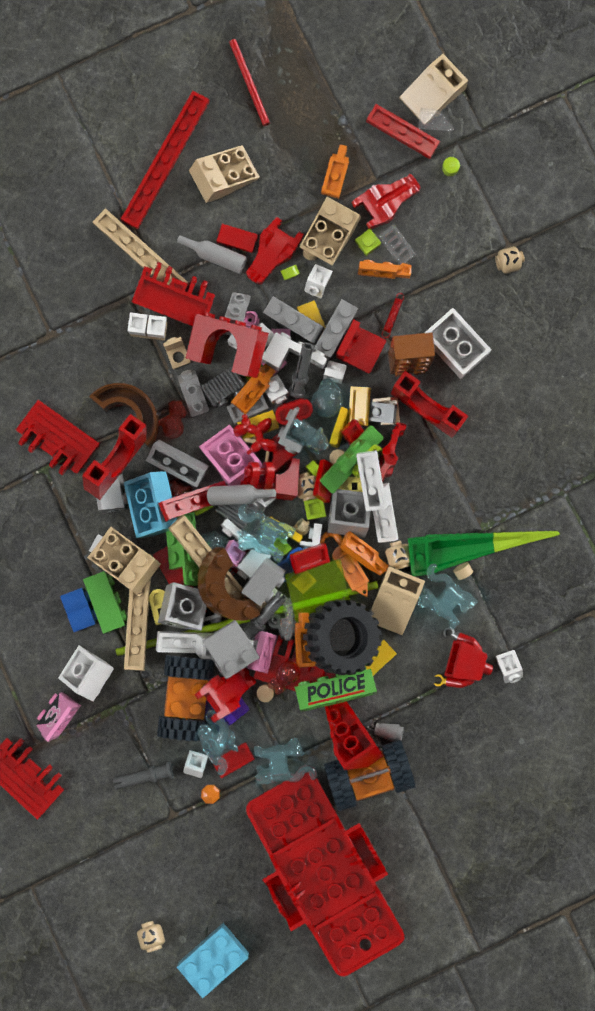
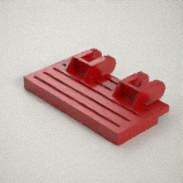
[131,262,215,326]
[16,400,100,475]
[254,635,336,692]
[0,737,64,820]

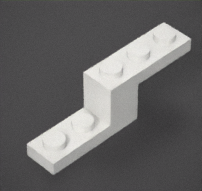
[228,332,327,371]
[356,450,398,543]
[220,518,283,601]
[156,631,258,659]

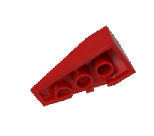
[325,701,384,770]

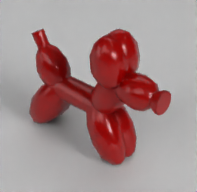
[233,414,278,455]

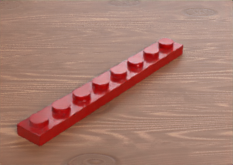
[121,91,210,230]

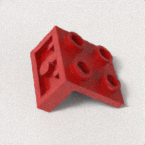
[336,320,386,374]

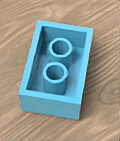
[123,471,177,538]
[177,923,249,998]

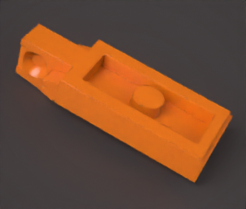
[321,145,349,199]
[358,260,411,279]
[231,363,276,414]
[340,531,389,575]
[295,612,316,668]

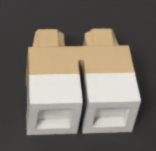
[128,312,168,341]

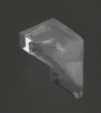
[418,108,453,131]

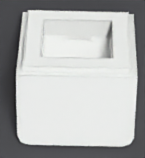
[183,750,208,778]

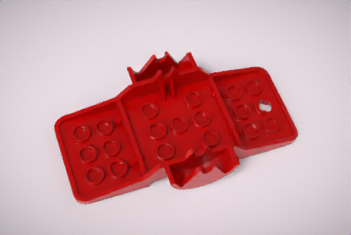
[246,770,404,976]

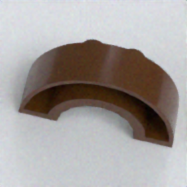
[89,383,159,448]
[198,547,260,621]

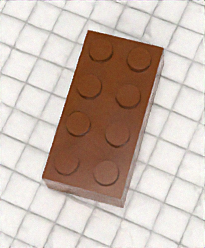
[388,332,435,377]

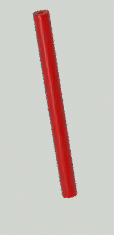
[229,39,270,126]

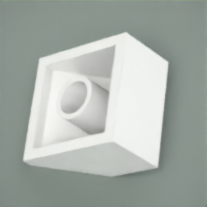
[58,645,114,701]

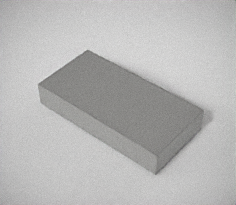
[227,395,269,425]

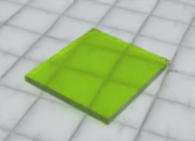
[285,559,349,623]

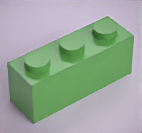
[83,571,128,634]

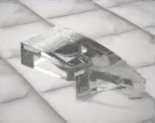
[280,598,294,641]

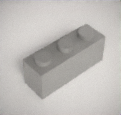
[263,296,325,344]
[313,299,358,361]
[146,440,209,487]

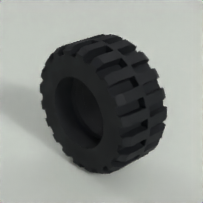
[303,600,382,675]

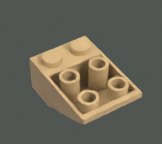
[400,54,468,125]
[189,145,260,203]
[300,197,361,266]
[87,527,161,595]
[371,567,425,635]

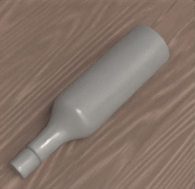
[177,235,247,274]
[207,485,276,506]

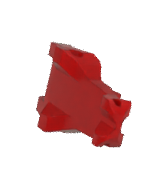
[351,174,420,230]
[246,217,304,285]
[379,422,406,483]
[194,667,256,723]

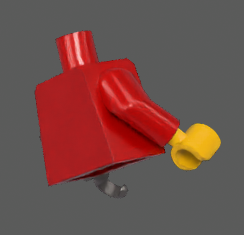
[434,627,493,688]

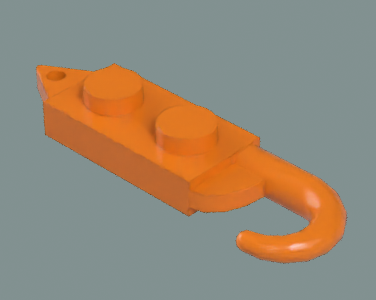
[320,532,369,597]

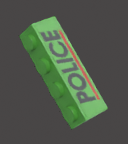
[295,669,377,712]

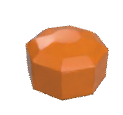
[201,784,220,804]

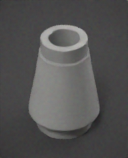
[374,723,404,742]

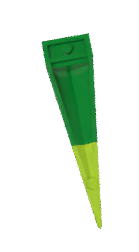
[408,531,560,576]

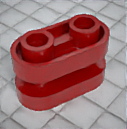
[275,398,313,425]
[240,462,275,490]

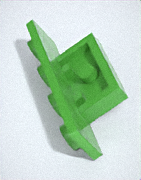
[320,425,383,493]
[166,512,199,586]

